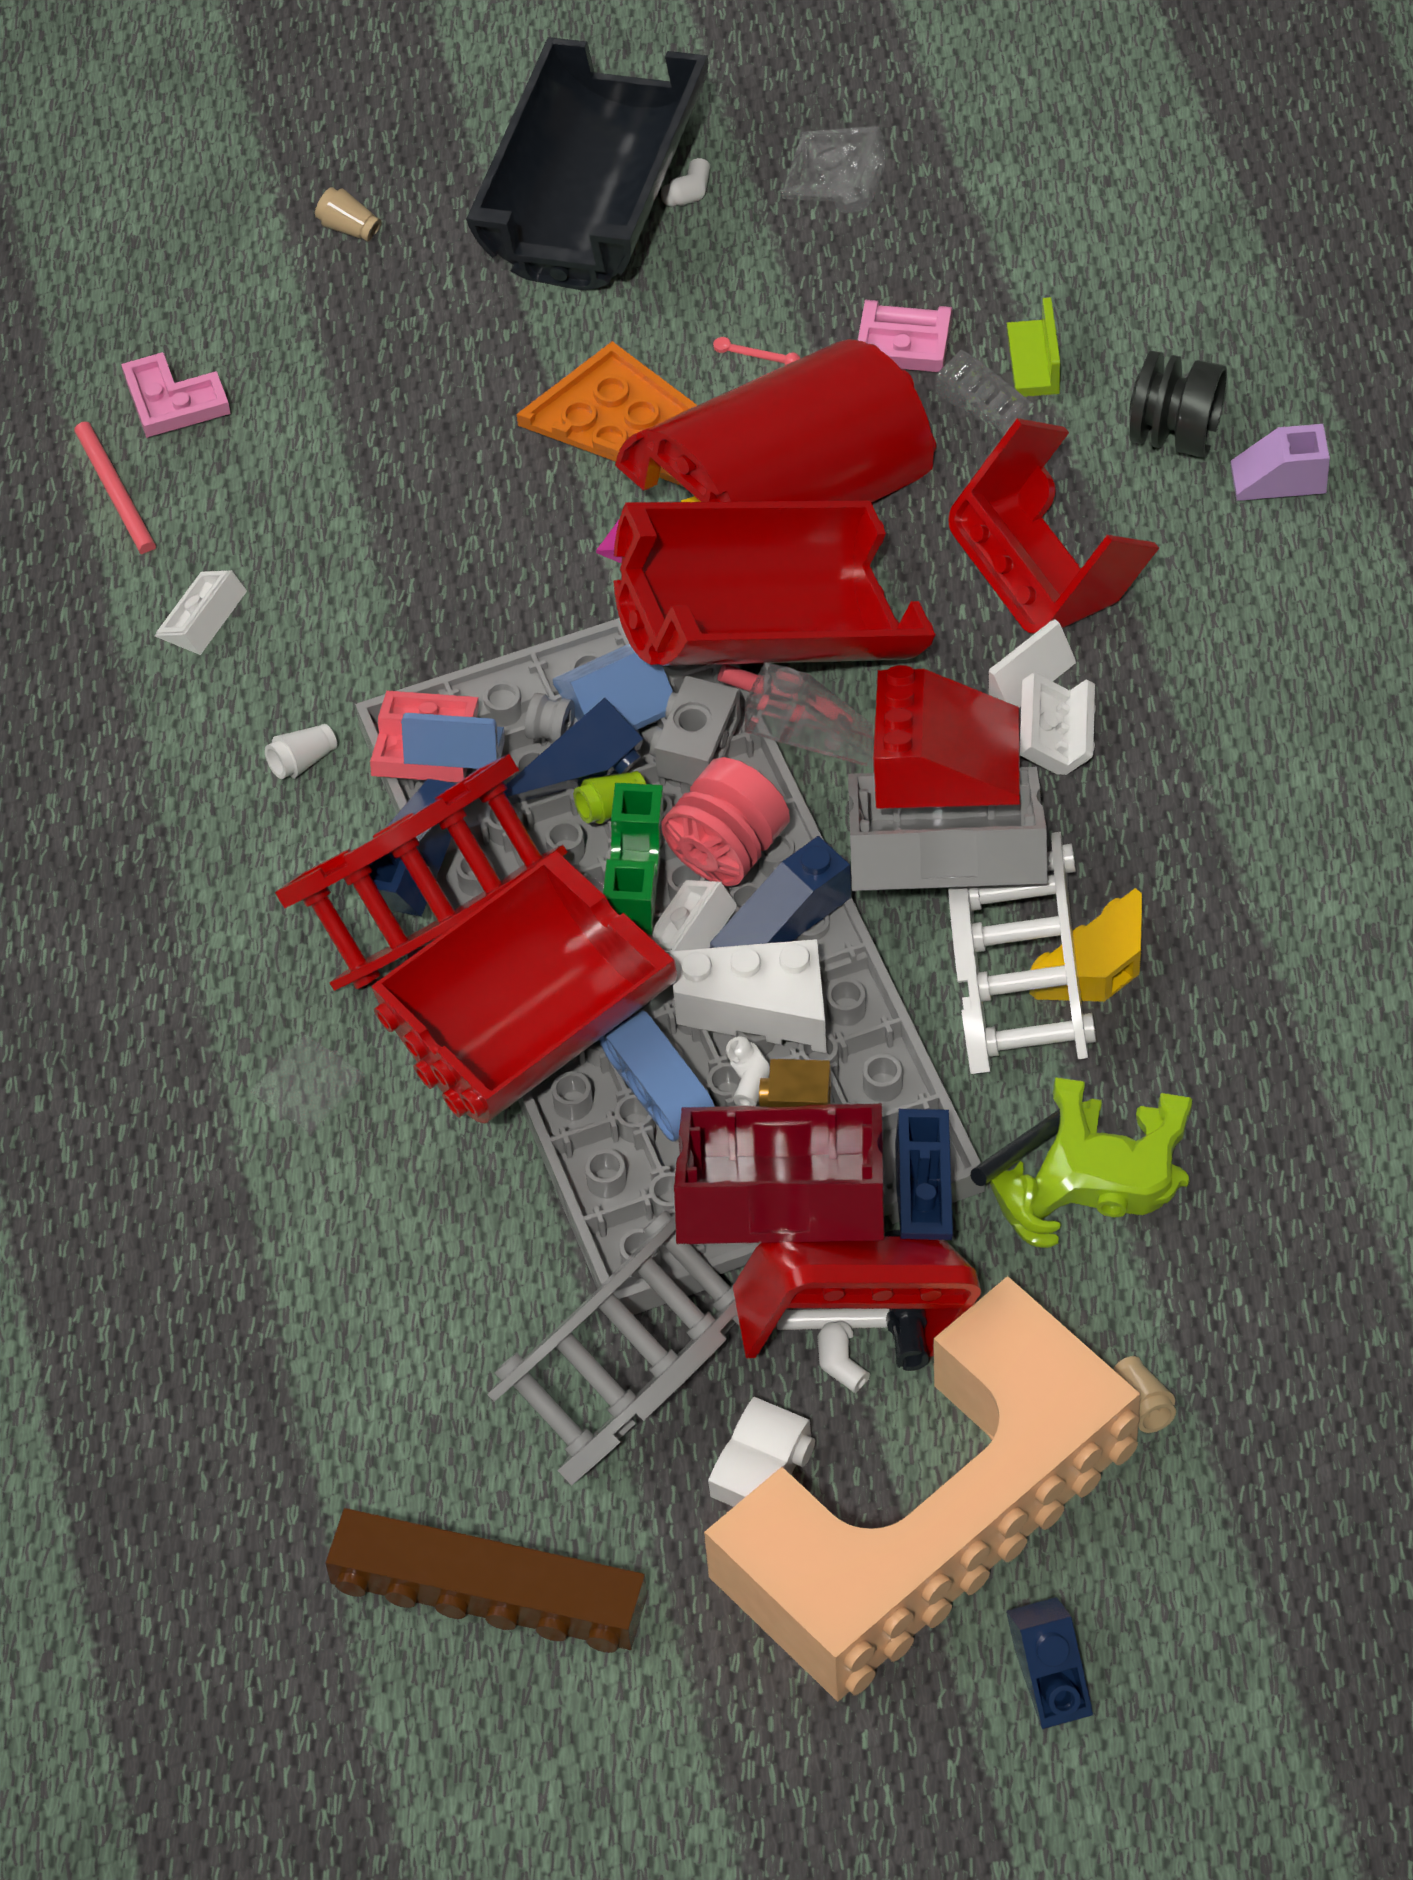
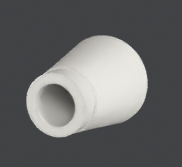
[265,724,337,779]

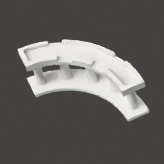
[948,832,1096,1074]

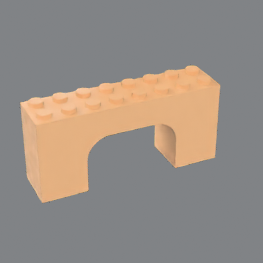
[704,1276,1140,1702]

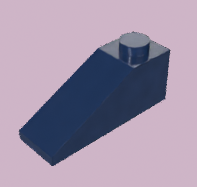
[504,697,643,805]
[710,835,851,948]
[895,1109,953,1240]

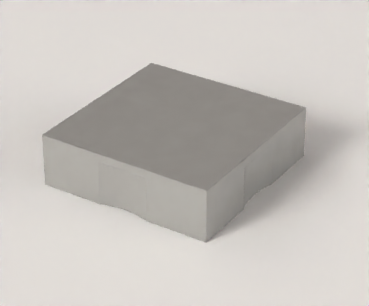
[848,767,1048,891]

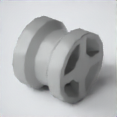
[525,693,575,743]

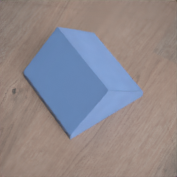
[553,644,673,730]

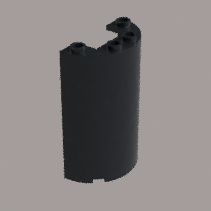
[466,37,709,291]

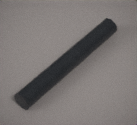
[970,1109,1060,1186]

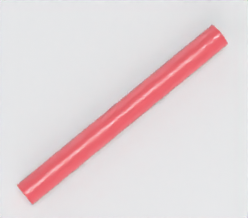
[74,421,156,554]

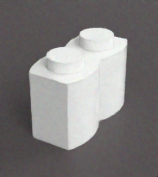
[708,1397,815,1507]

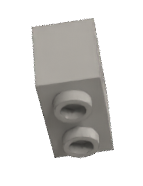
[650,676,741,785]

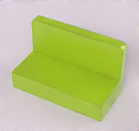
[1007,297,1060,397]

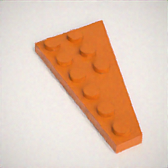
[516,341,697,487]

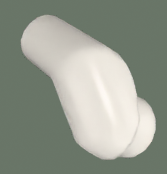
[661,158,710,207]
[725,1036,770,1106]
[818,1321,870,1394]

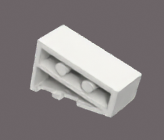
[670,939,827,1053]

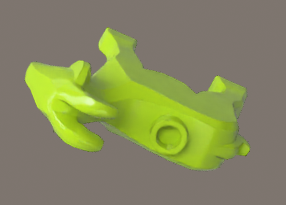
[990,1077,1192,1248]

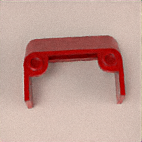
[948,418,1159,634]
[733,1236,981,1358]

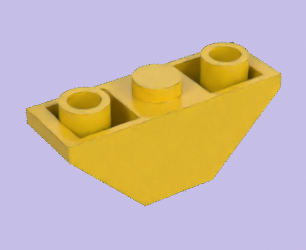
[1029,888,1142,1002]

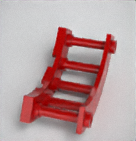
[275,754,568,991]

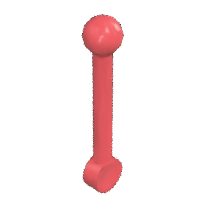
[713,337,800,365]

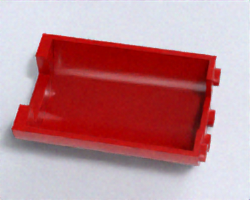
[615,339,936,503]
[613,501,936,666]

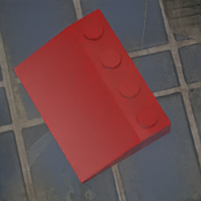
[873,665,1020,809]

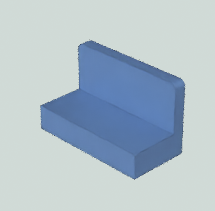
[401,713,505,769]

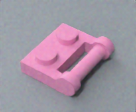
[858,300,953,372]

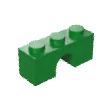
[603,783,664,935]

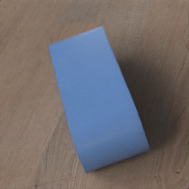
[600,1010,715,1142]

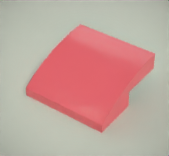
[370,690,479,782]

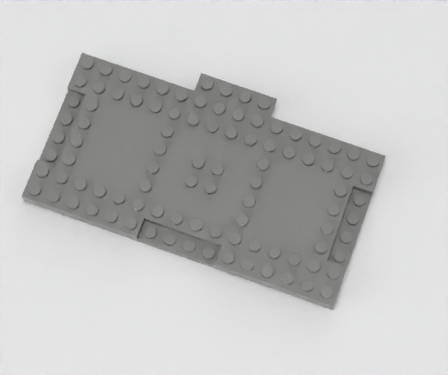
[355,618,985,1315]

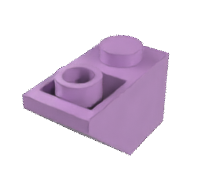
[1231,424,1330,501]

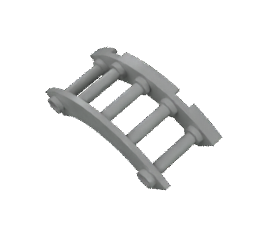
[487,1210,740,1486]

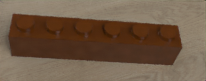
[325,1508,648,1653]

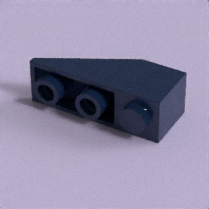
[369,779,457,917]

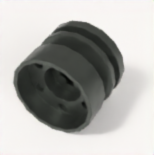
[1129,350,1227,458]

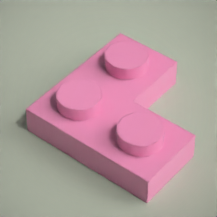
[121,352,231,438]

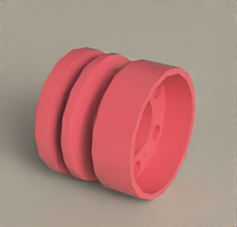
[661,757,790,886]

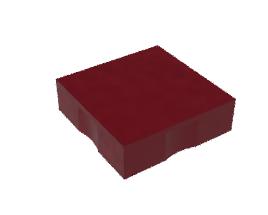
[674,1103,884,1244]

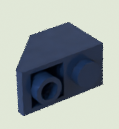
[1006,1597,1093,1729]

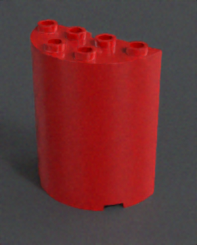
[371,851,677,1124]

